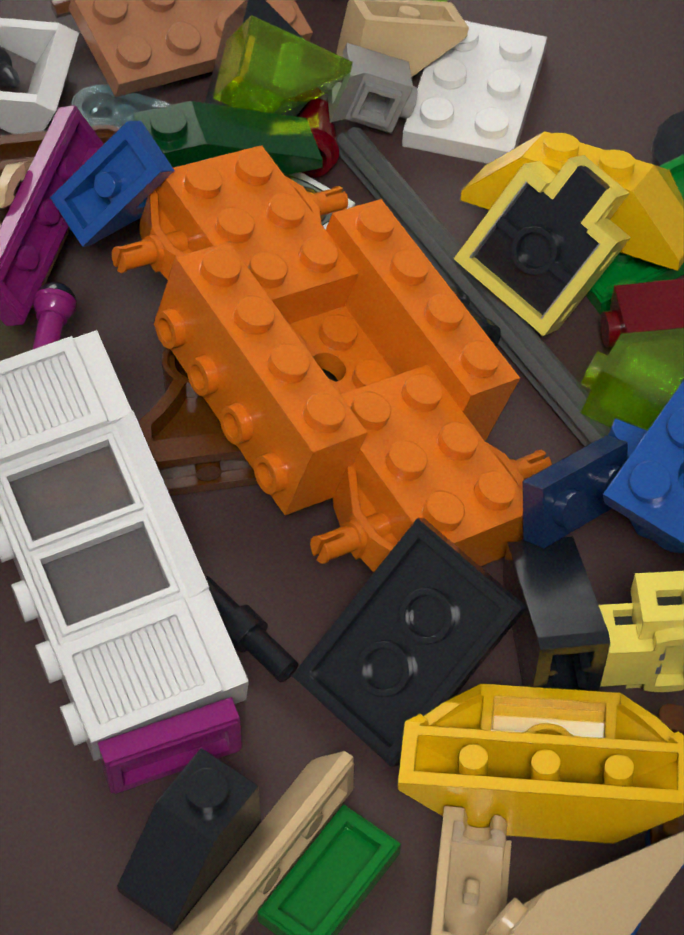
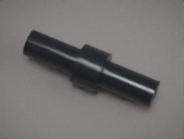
[205,576,298,682]

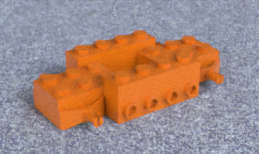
[111,145,552,572]

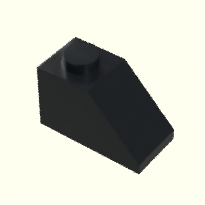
[117,748,261,931]

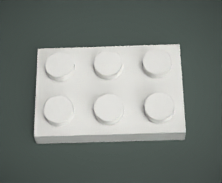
[402,21,547,164]

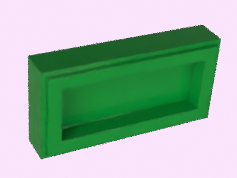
[257,804,401,935]

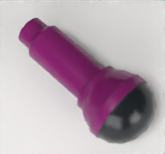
[32,282,77,350]

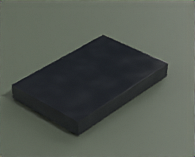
[292,518,528,767]

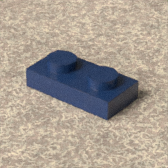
[523,435,628,548]

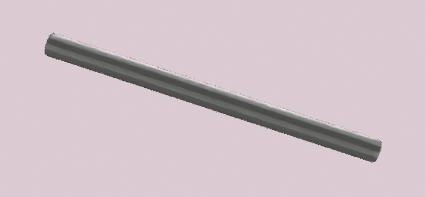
[337,127,613,447]

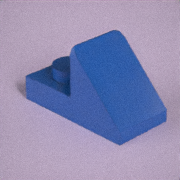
[50,121,175,247]

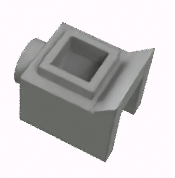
[327,43,418,133]

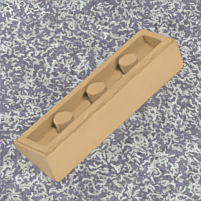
[172,751,354,935]

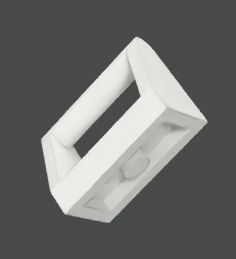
[0,18,79,134]

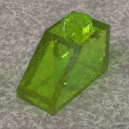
[213,15,353,114]
[580,328,684,431]

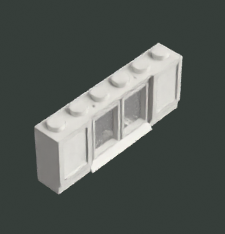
[0,330,249,761]

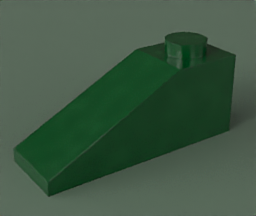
[133,101,323,176]

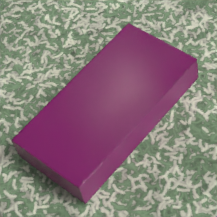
[97,697,242,794]

